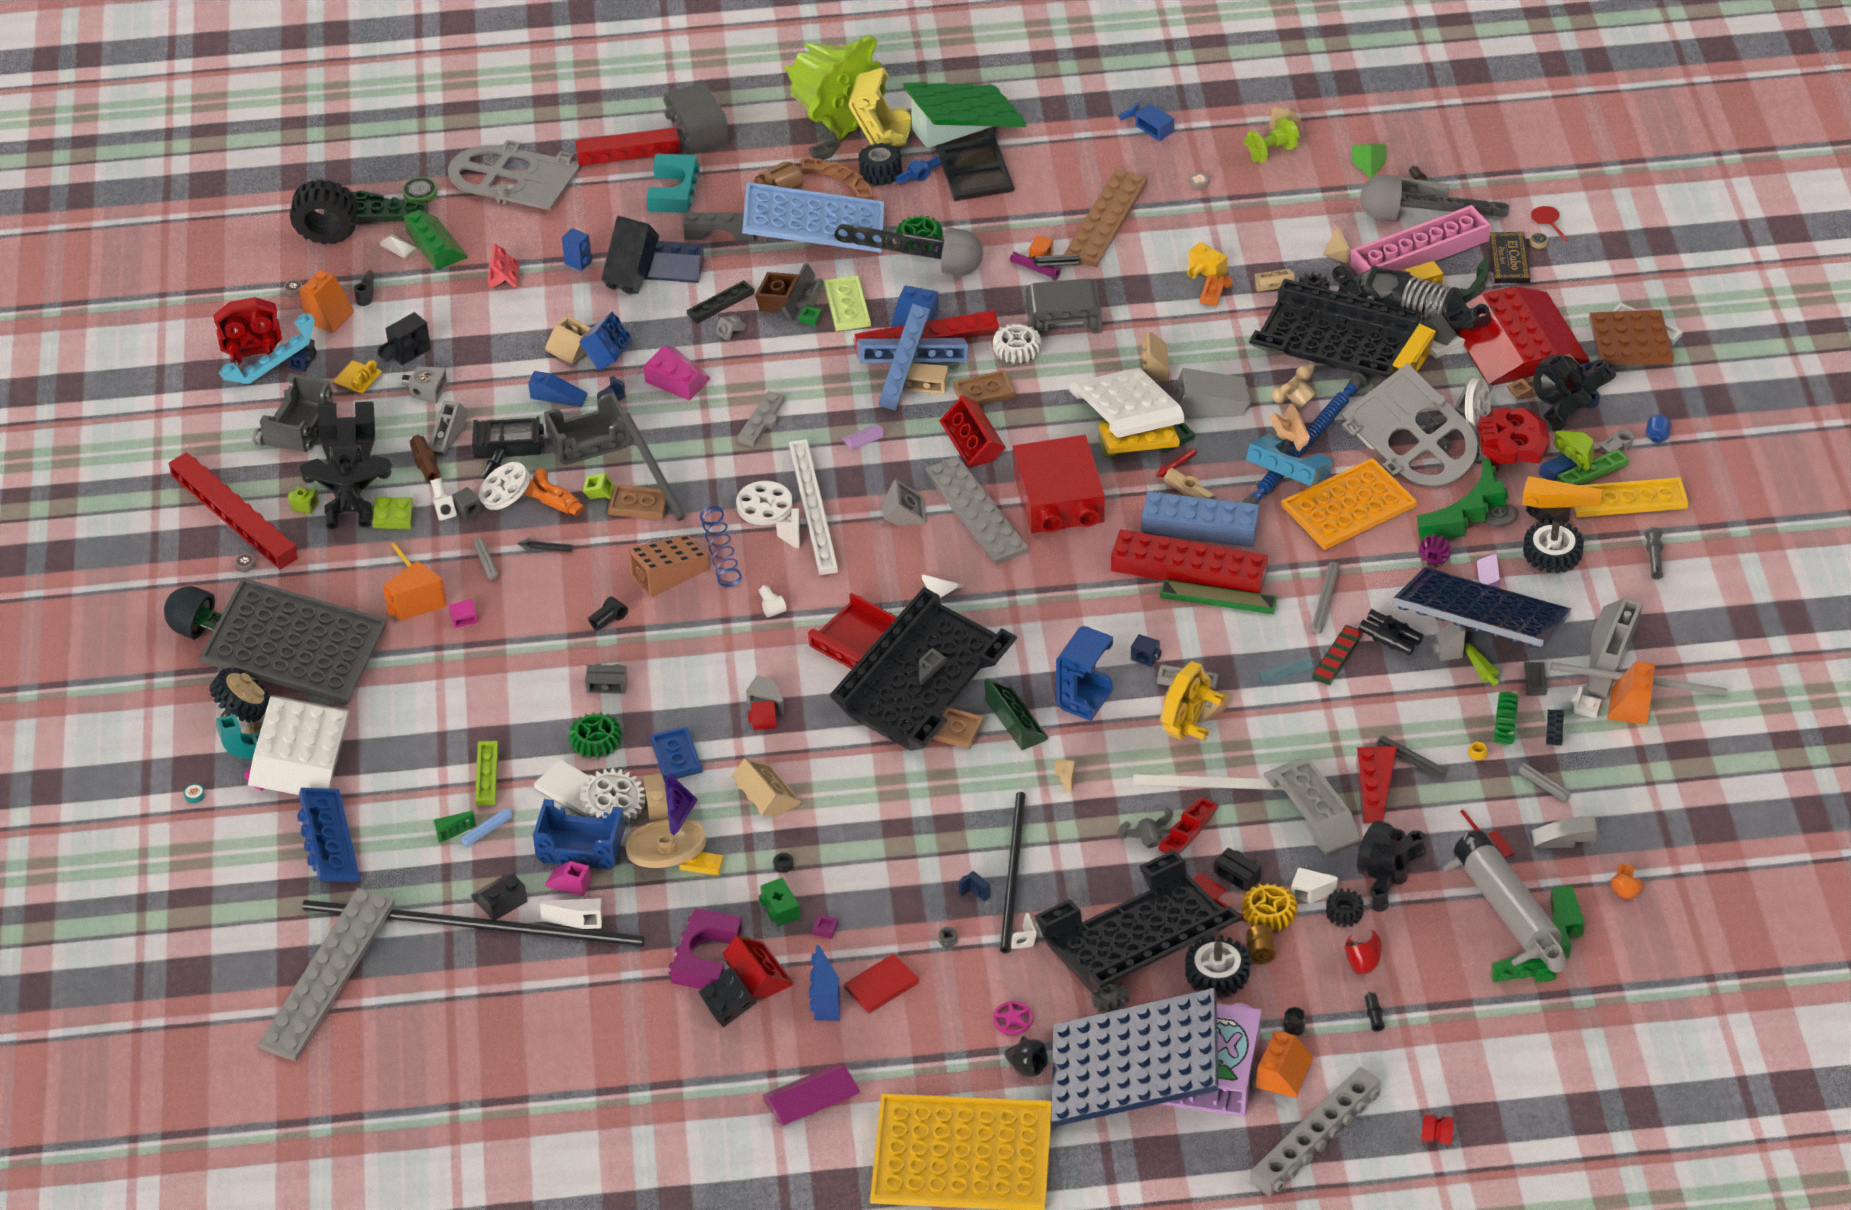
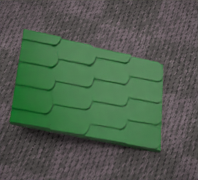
[903,82,1026,148]

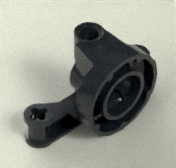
[1533,354,1616,432]
[1357,820,1426,912]

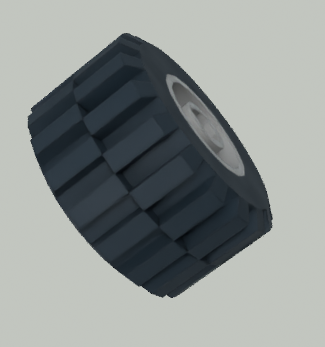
[858,143,903,185]

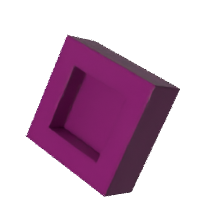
[812,914,839,939]

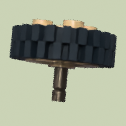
[209,668,270,723]

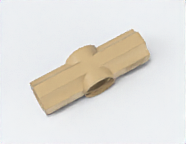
[1164,468,1216,499]

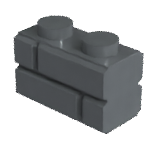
[585,664,628,694]

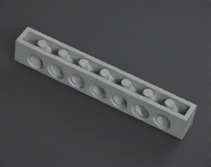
[1250,1066,1381,1198]

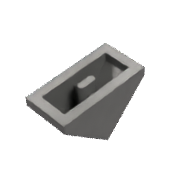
[1421,313,1456,346]

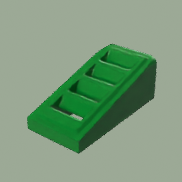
[434,811,476,842]

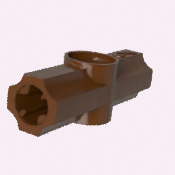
[409,434,441,482]

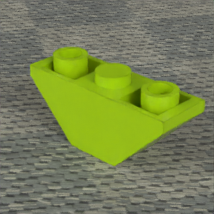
[1554,431,1595,471]

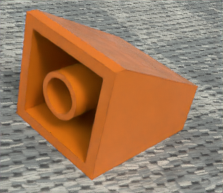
[299,269,354,333]
[383,561,447,621]
[1607,661,1655,724]

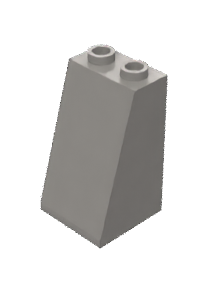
[1172,368,1251,419]

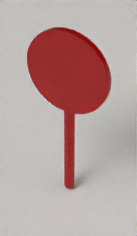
[1531,206,1568,242]

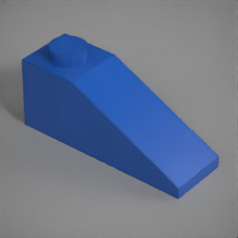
[528,371,588,407]

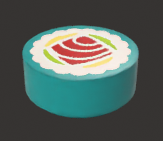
[184,784,205,803]

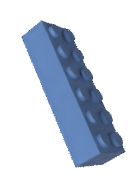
[1141,492,1259,547]

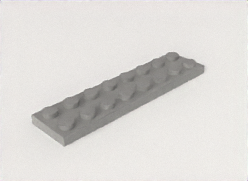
[925,456,1028,565]

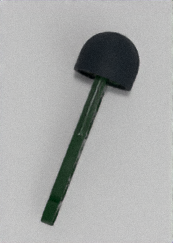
[164,586,222,640]

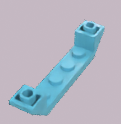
[218,313,315,384]

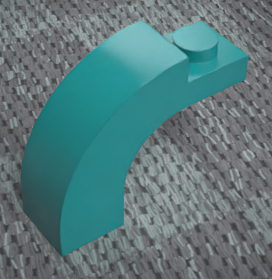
[216,715,260,759]

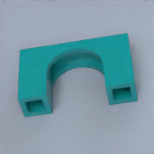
[646,154,700,213]

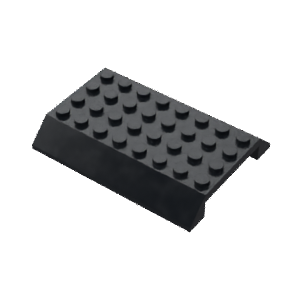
[1249,279,1421,380]
[830,587,1017,751]
[1035,850,1242,991]

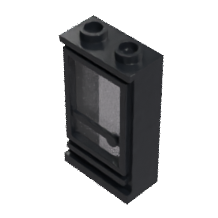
[472,416,544,458]

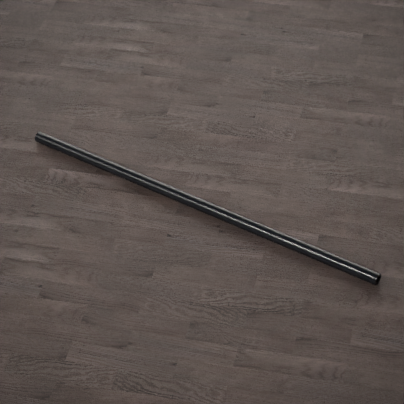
[302,900,644,946]

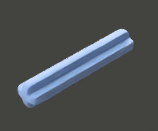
[461,808,512,847]

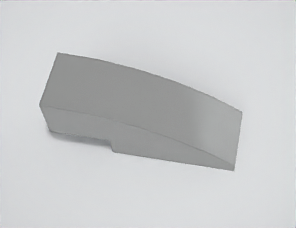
[1531,815,1597,849]

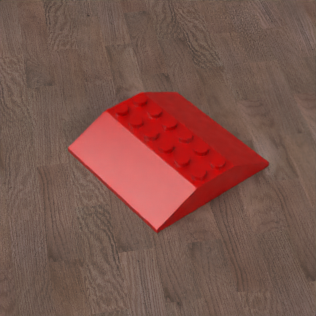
[1455,286,1590,386]

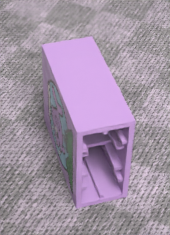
[1161,1003,1261,1116]

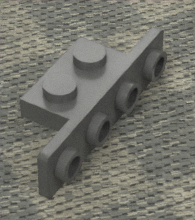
[782,263,825,321]

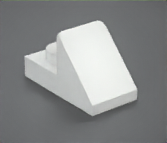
[776,508,800,548]

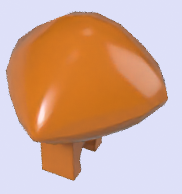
[1610,863,1644,899]

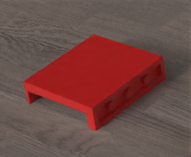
[808,593,897,669]

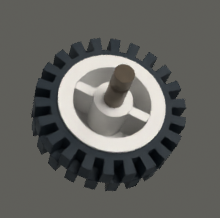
[1523,519,1584,573]
[1185,935,1250,997]

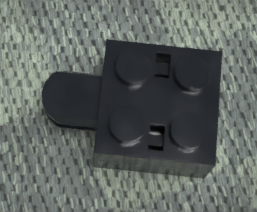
[377,312,431,365]

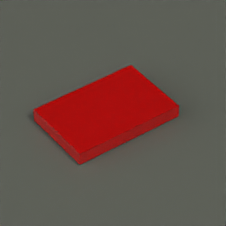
[844,953,919,1014]

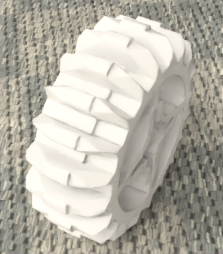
[993,323,1041,364]

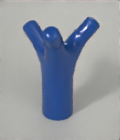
[1118,102,1139,120]

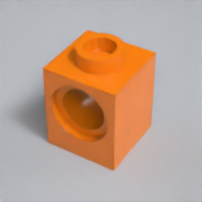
[1029,235,1053,259]

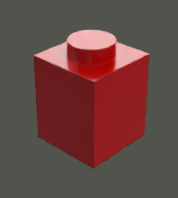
[747,701,776,730]

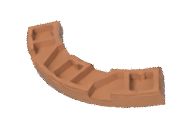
[800,158,874,200]

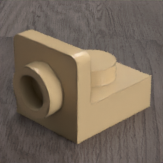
[1054,759,1075,792]

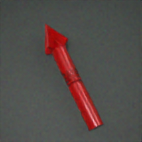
[1156,448,1197,478]

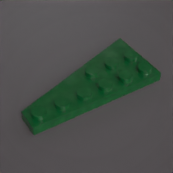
[324,190,429,222]

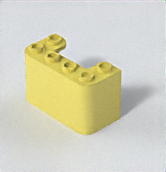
[849,67,912,147]

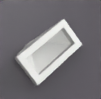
[380,234,417,259]
[922,575,963,599]

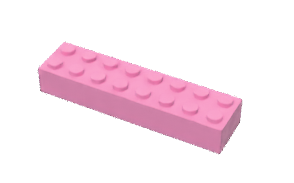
[1350,205,1491,275]

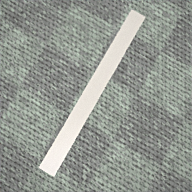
[1133,774,1283,790]

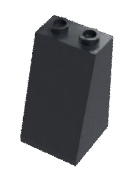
[601,215,659,294]

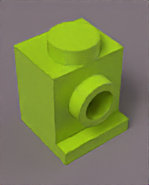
[583,473,615,500]
[288,487,319,515]

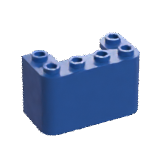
[1056,626,1113,721]
[533,799,625,870]

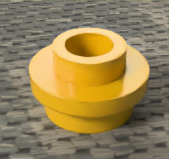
[1468,742,1488,760]

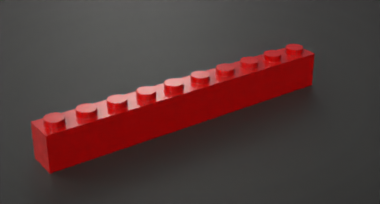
[168,452,298,570]

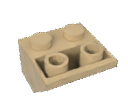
[545,315,591,365]
[1142,331,1169,382]

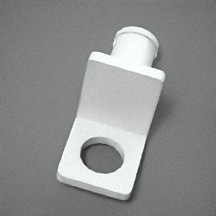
[430,478,457,521]
[1011,913,1042,949]

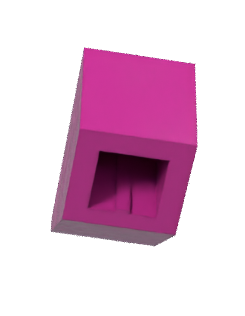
[545,861,591,897]

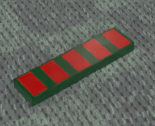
[1312,625,1363,685]

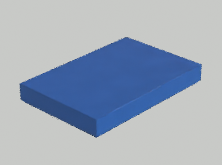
[649,726,703,782]

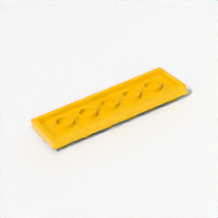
[1573,477,1688,518]

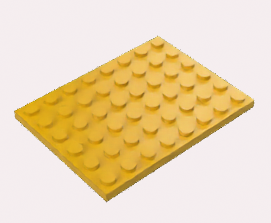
[870,1093,1052,1210]

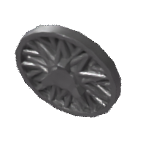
[1485,504,1517,527]

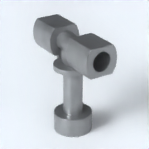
[1409,414,1451,453]

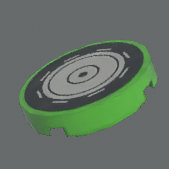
[402,177,437,203]

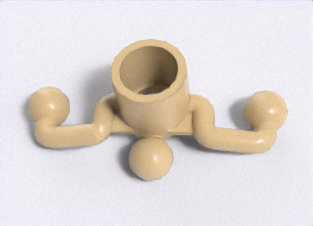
[1271,364,1316,410]

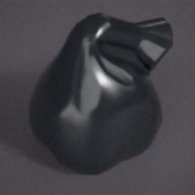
[1005,1036,1048,1077]

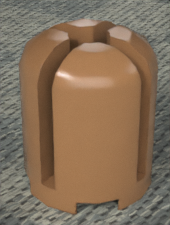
[754,161,804,190]

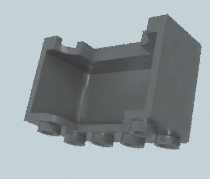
[663,82,729,155]
[1026,278,1102,334]
[260,373,333,452]
[544,392,630,465]

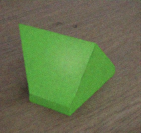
[1351,144,1386,178]

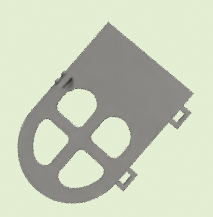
[448,140,581,210]
[1341,363,1478,487]

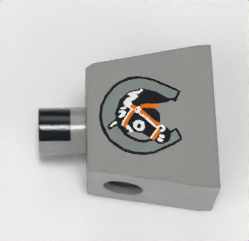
[402,367,448,404]

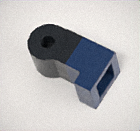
[287,338,317,372]

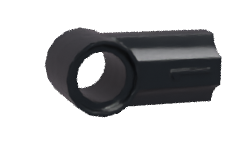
[588,596,628,631]

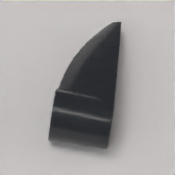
[354,270,374,306]

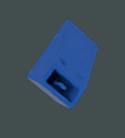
[578,311,633,371]
[809,945,841,1021]

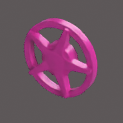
[993,1001,1033,1035]

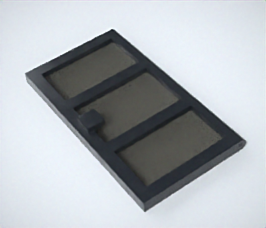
[935,127,1015,201]

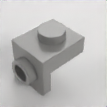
[715,315,747,340]

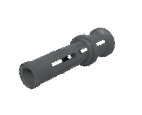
[1645,527,1663,579]

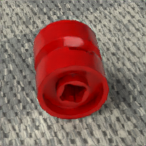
[1421,1113,1454,1145]

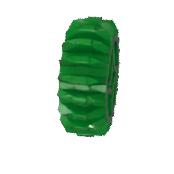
[896,215,943,251]
[1494,691,1519,745]
[569,712,622,759]

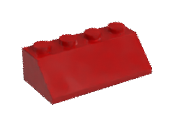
[939,395,1006,468]

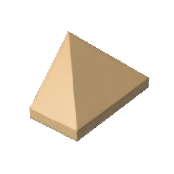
[1324,227,1350,263]

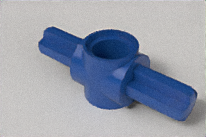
[896,156,941,184]

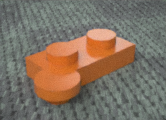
[1200,275,1233,306]

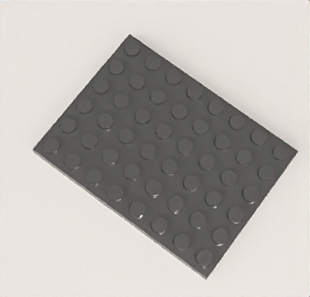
[200,577,387,705]

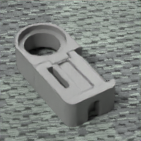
[1600,430,1634,454]

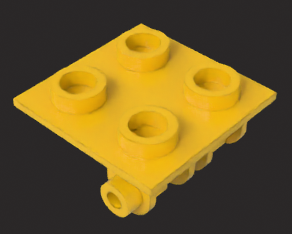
[332,360,382,394]

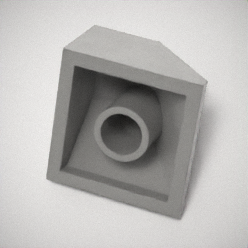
[882,479,926,526]

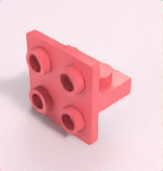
[487,243,519,288]

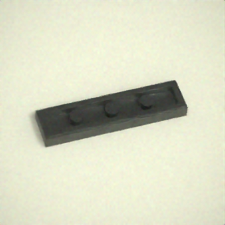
[687,280,755,324]

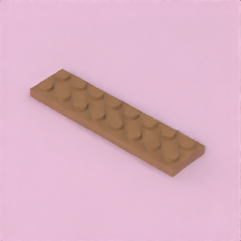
[1064,169,1148,267]

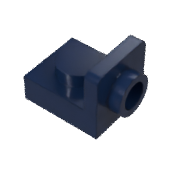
[597,376,626,402]
[958,871,991,901]

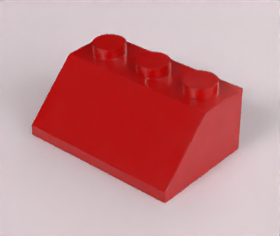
[722,935,794,998]

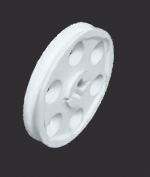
[1465,378,1491,434]
[479,462,530,510]
[736,481,792,525]

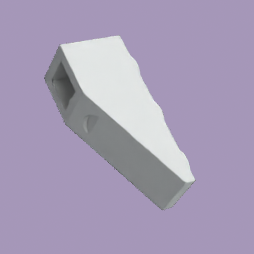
[540,898,603,929]

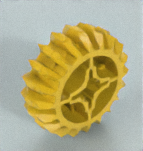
[1241,883,1297,932]

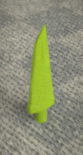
[1464,643,1499,686]

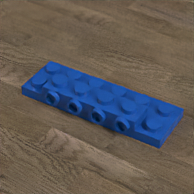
[297,787,360,882]

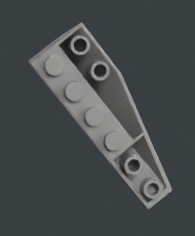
[1588,598,1643,698]

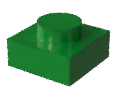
[798,305,822,326]

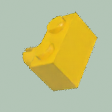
[1187,242,1228,279]

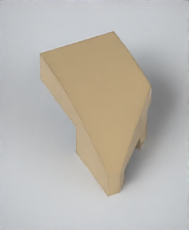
[1199,691,1233,722]

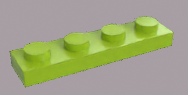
[475,741,498,806]

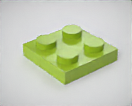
[373,497,413,529]

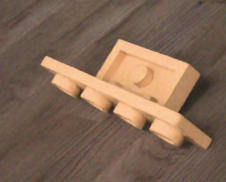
[1270,404,1309,451]

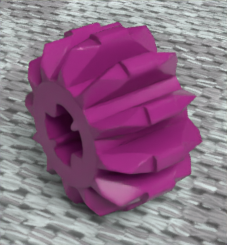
[1418,534,1451,567]

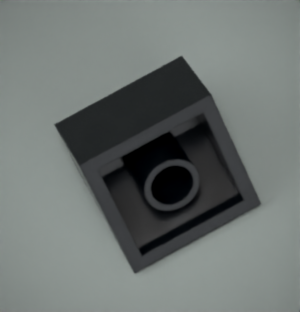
[471,874,528,920]

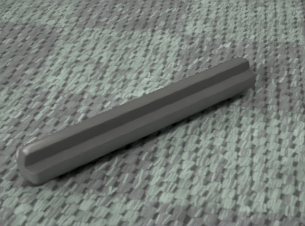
[1377,736,1447,779]

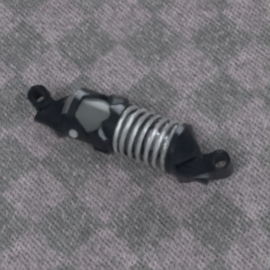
[1332,265,1492,331]

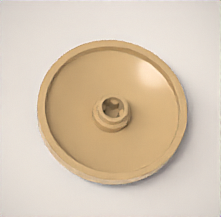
[625,818,707,868]

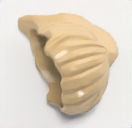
[1268,106,1301,131]

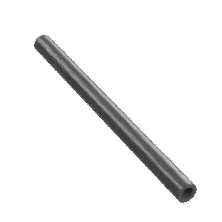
[621,413,686,521]

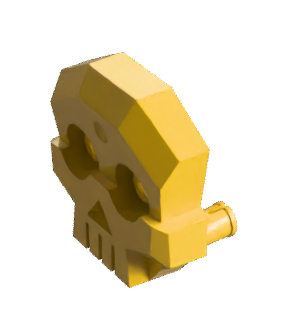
[1160,661,1226,741]

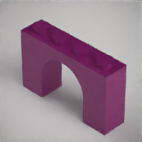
[668,908,743,989]

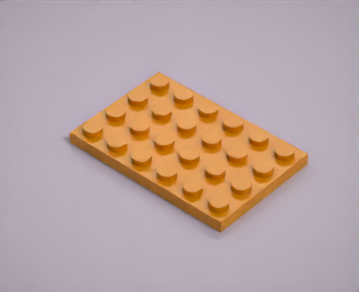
[1281,458,1417,550]

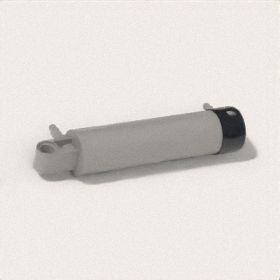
[1442,831,1567,972]

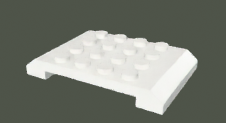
[1070,368,1184,438]

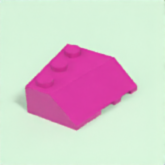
[643,345,710,401]

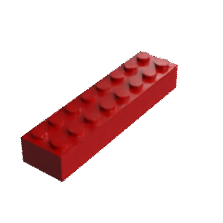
[1111,529,1269,594]

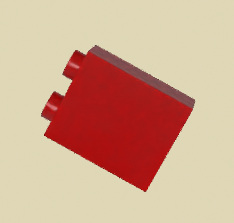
[1013,435,1105,533]

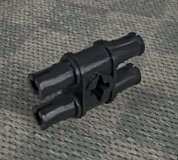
[1358,609,1424,656]

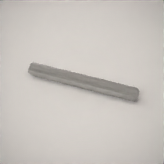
[1311,561,1339,634]

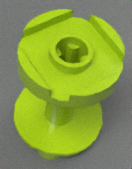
[1244,116,1300,163]

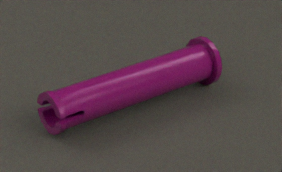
[1010,251,1061,281]

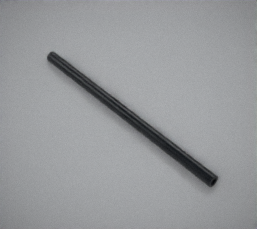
[1000,792,1026,953]

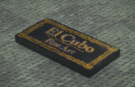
[1489,232,1530,283]

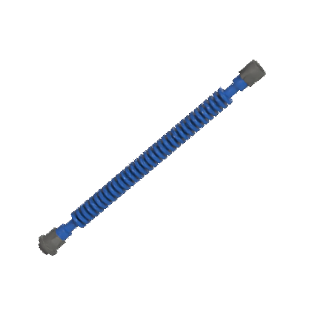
[1242,372,1368,504]

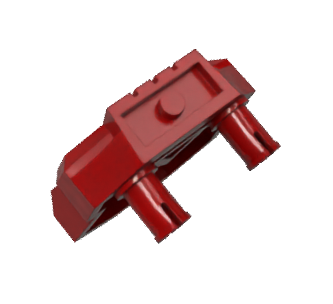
[213,297,282,365]
[1477,407,1550,471]

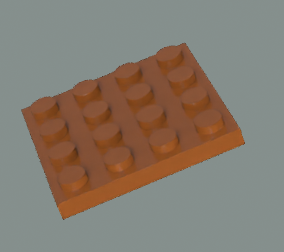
[1589,310,1674,366]

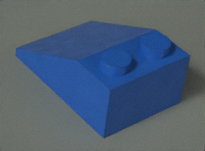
[890,285,939,328]

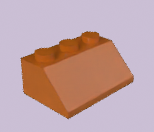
[1255,1030,1313,1098]

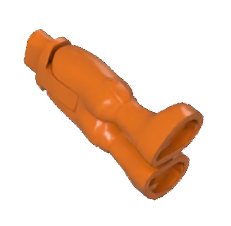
[523,468,585,516]

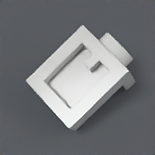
[1571,687,1602,718]

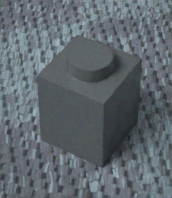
[452,487,482,520]

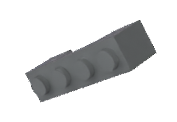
[683,212,755,241]

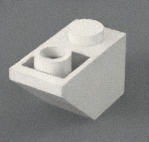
[1291,868,1338,904]

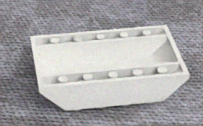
[248,695,350,795]

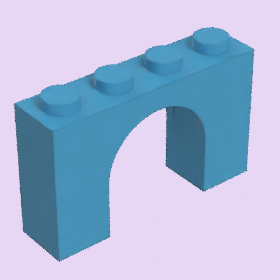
[1246,433,1334,486]

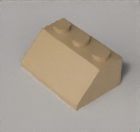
[731,758,801,817]

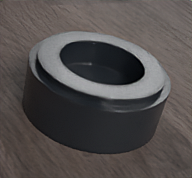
[773,853,794,873]

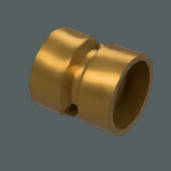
[1246,925,1276,964]

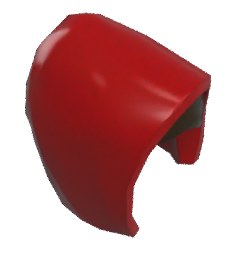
[1344,931,1382,974]

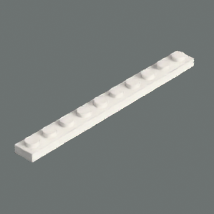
[789,439,838,575]

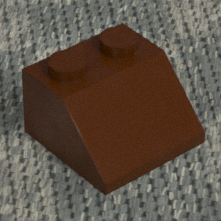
[755,272,800,313]

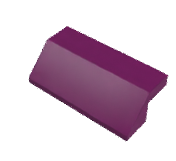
[763,1063,860,1126]

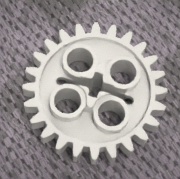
[580,768,646,823]

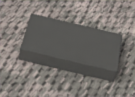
[1524,662,1547,695]

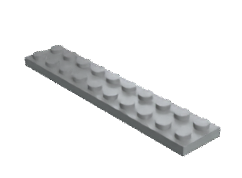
[258,888,395,1062]

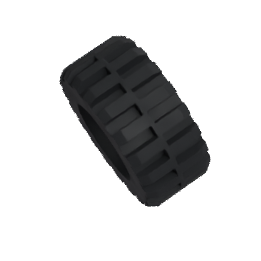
[289,179,359,245]

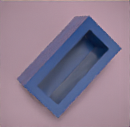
[1136,104,1174,141]
[562,228,592,271]

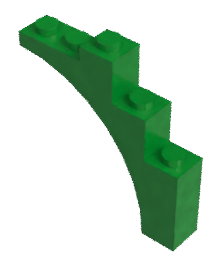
[1417,459,1509,542]
[1490,885,1585,983]

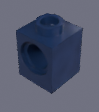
[1131,634,1162,667]

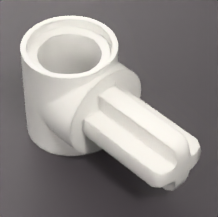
[759,585,786,618]

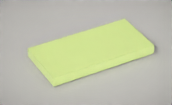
[824,275,871,331]

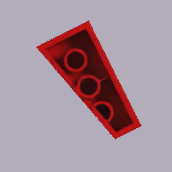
[1356,746,1397,823]

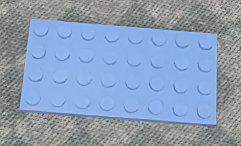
[742,182,884,252]

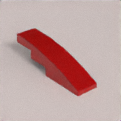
[1158,797,1219,854]

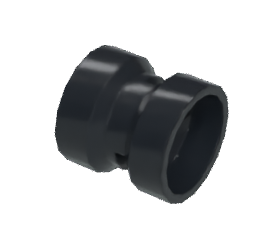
[1284,1007,1305,1036]

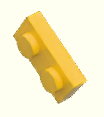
[679,852,724,875]

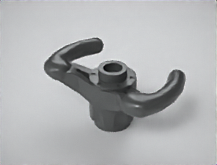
[1117,807,1173,848]

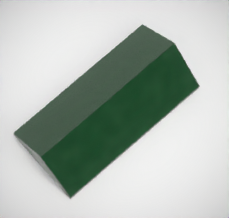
[984,678,1049,750]

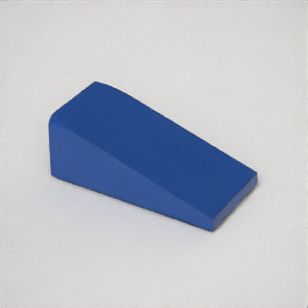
[1539,454,1577,481]

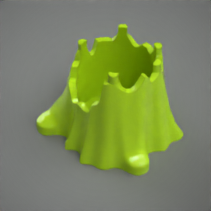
[784,35,886,140]

